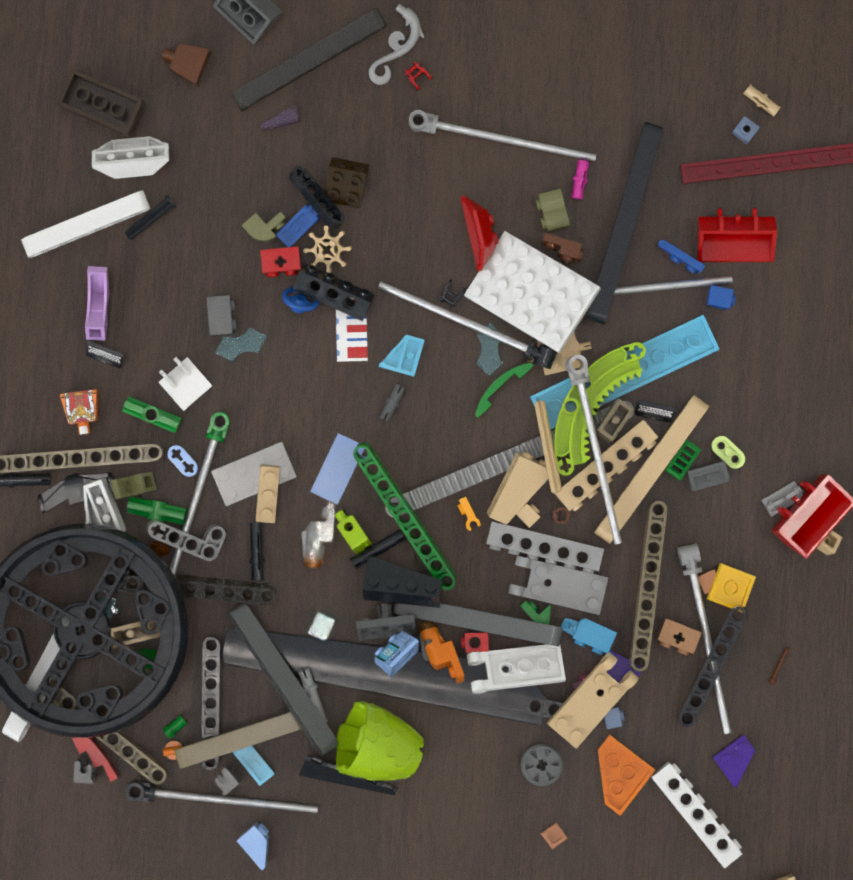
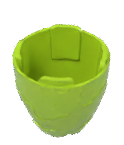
[335,701,424,781]

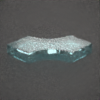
[476,322,503,376]
[215,328,267,362]

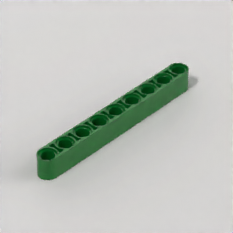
[353,442,457,590]

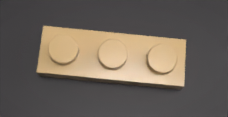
[255,465,280,523]

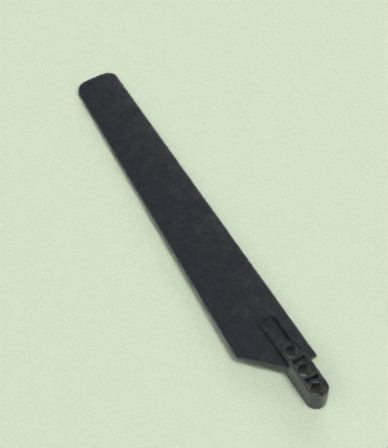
[222,628,563,726]

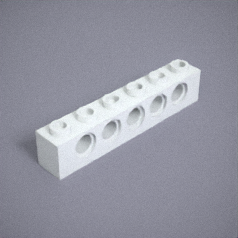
[651,762,742,869]

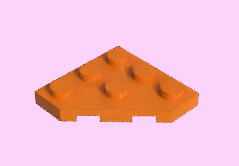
[598,734,655,816]

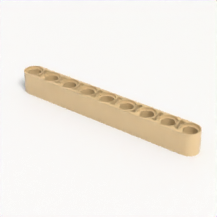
[594,395,709,544]

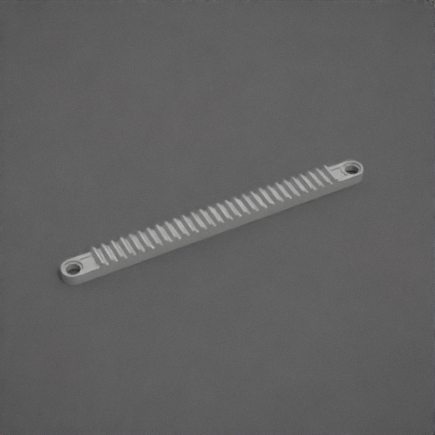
[385,401,634,517]

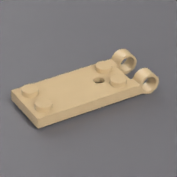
[547,652,638,749]

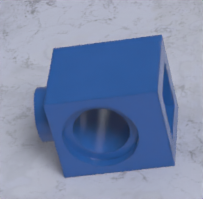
[706,285,736,310]

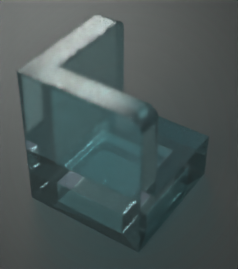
[308,612,336,641]

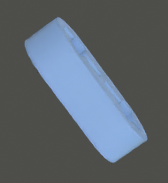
[168,445,198,477]

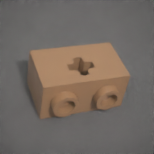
[656,618,702,656]

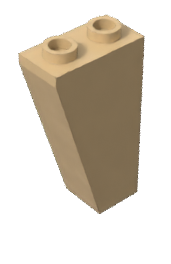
[487,451,549,525]
[102,620,160,648]

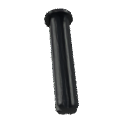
[125,195,176,240]

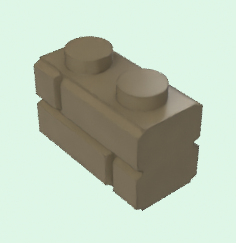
[595,399,634,443]

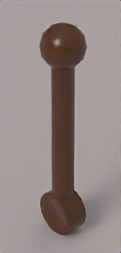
[769,647,790,684]

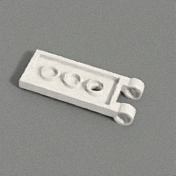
[466,644,566,694]

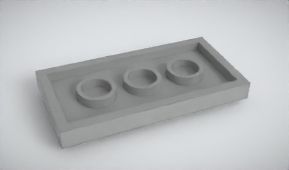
[211,442,297,507]

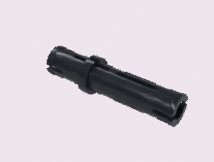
[0,473,51,488]
[249,522,265,580]
[350,529,406,569]

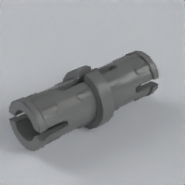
[378,383,406,423]

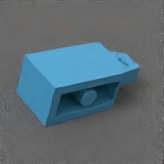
[561,618,617,655]

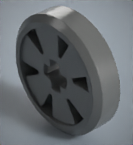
[521,743,563,786]

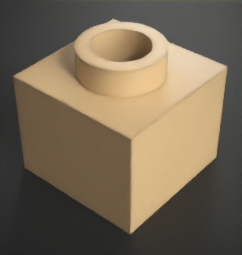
[516,503,540,528]
[817,531,843,555]

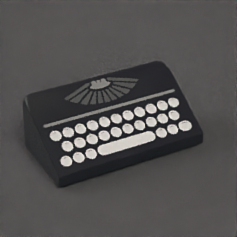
[86,341,126,369]
[635,400,676,423]

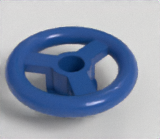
[282,287,319,313]

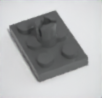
[356,603,417,641]

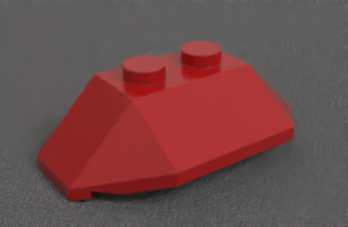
[460,196,499,272]

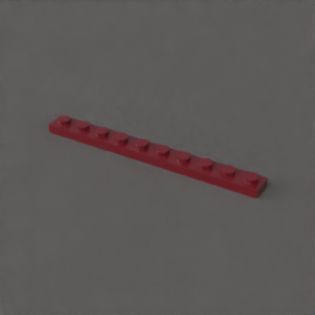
[680,143,853,184]

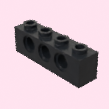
[293,263,375,322]

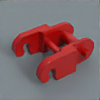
[404,61,432,90]

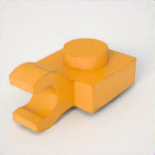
[457,497,481,531]

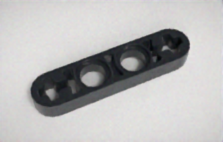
[289,166,345,229]

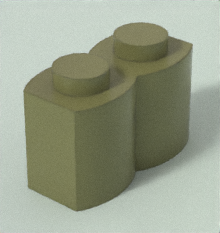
[536,188,570,233]

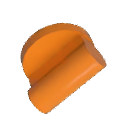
[163,741,183,760]

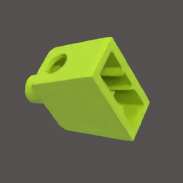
[335,509,372,554]

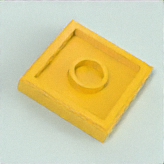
[707,563,756,613]

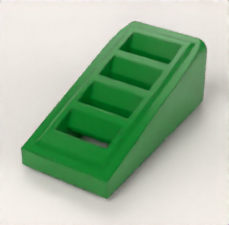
[664,439,702,481]

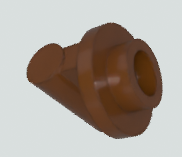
[151,538,172,556]

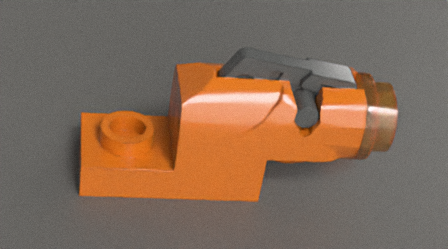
[419,621,465,683]

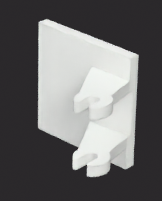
[159,357,212,411]

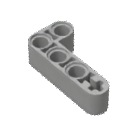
[146,520,226,561]

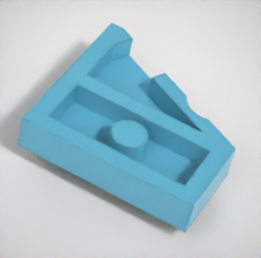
[379,335,425,377]

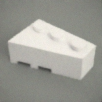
[83,477,126,532]

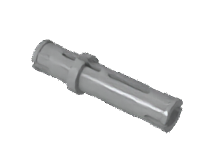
[298,667,328,723]

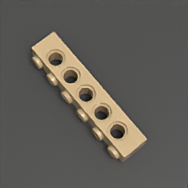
[554,420,658,512]

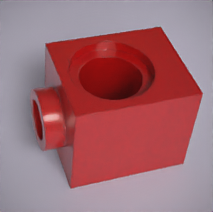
[461,632,489,653]

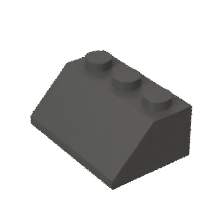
[213,0,283,45]

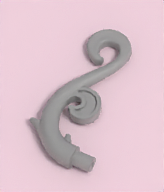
[368,4,425,85]

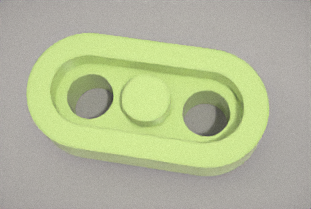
[711,436,745,469]

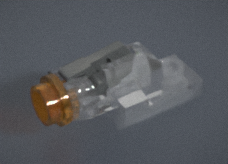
[301,503,336,568]

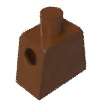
[162,44,210,87]

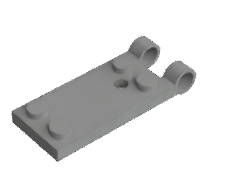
[508,556,608,615]

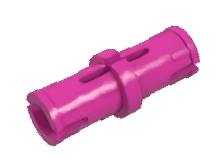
[571,160,590,200]

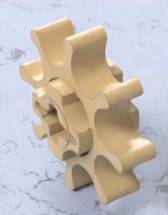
[303,225,352,273]

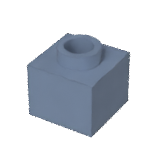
[732,116,760,145]
[604,706,625,729]

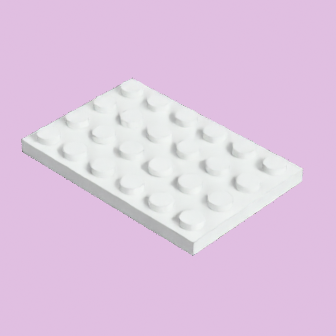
[464,231,601,354]

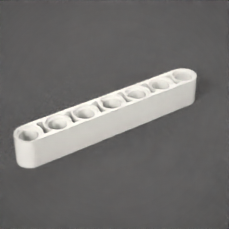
[21,191,151,258]
[2,616,82,742]

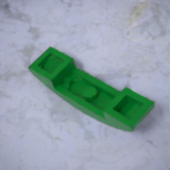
[475,363,534,419]

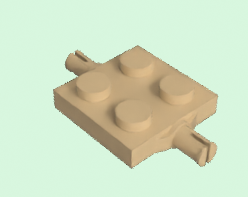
[527,332,592,375]

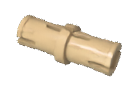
[743,84,781,117]

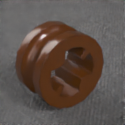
[552,507,570,524]

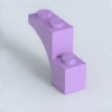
[85,266,110,341]

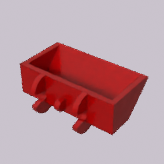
[697,208,777,262]
[771,474,853,559]

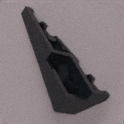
[299,754,397,795]

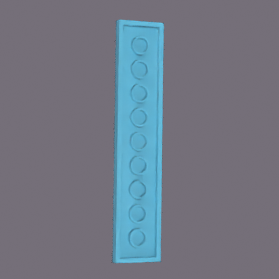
[530,315,720,429]

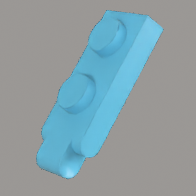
[233,745,275,786]

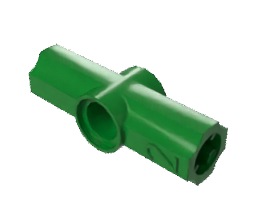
[122,396,182,434]
[127,497,187,525]

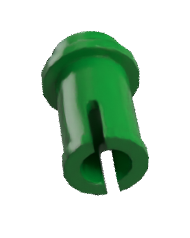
[163,715,188,739]

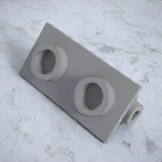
[761,481,803,517]

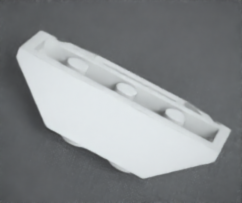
[92,136,169,179]

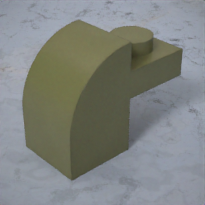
[242,212,287,242]
[111,471,157,499]

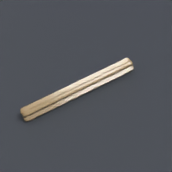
[535,401,562,493]

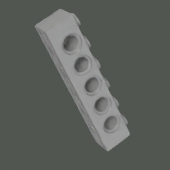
[486,521,604,574]

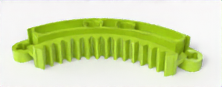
[554,342,646,476]

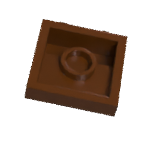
[541,233,584,264]

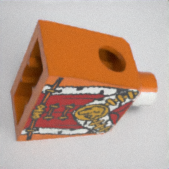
[60,389,99,435]

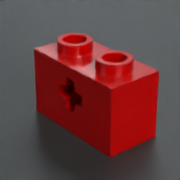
[260,247,301,278]

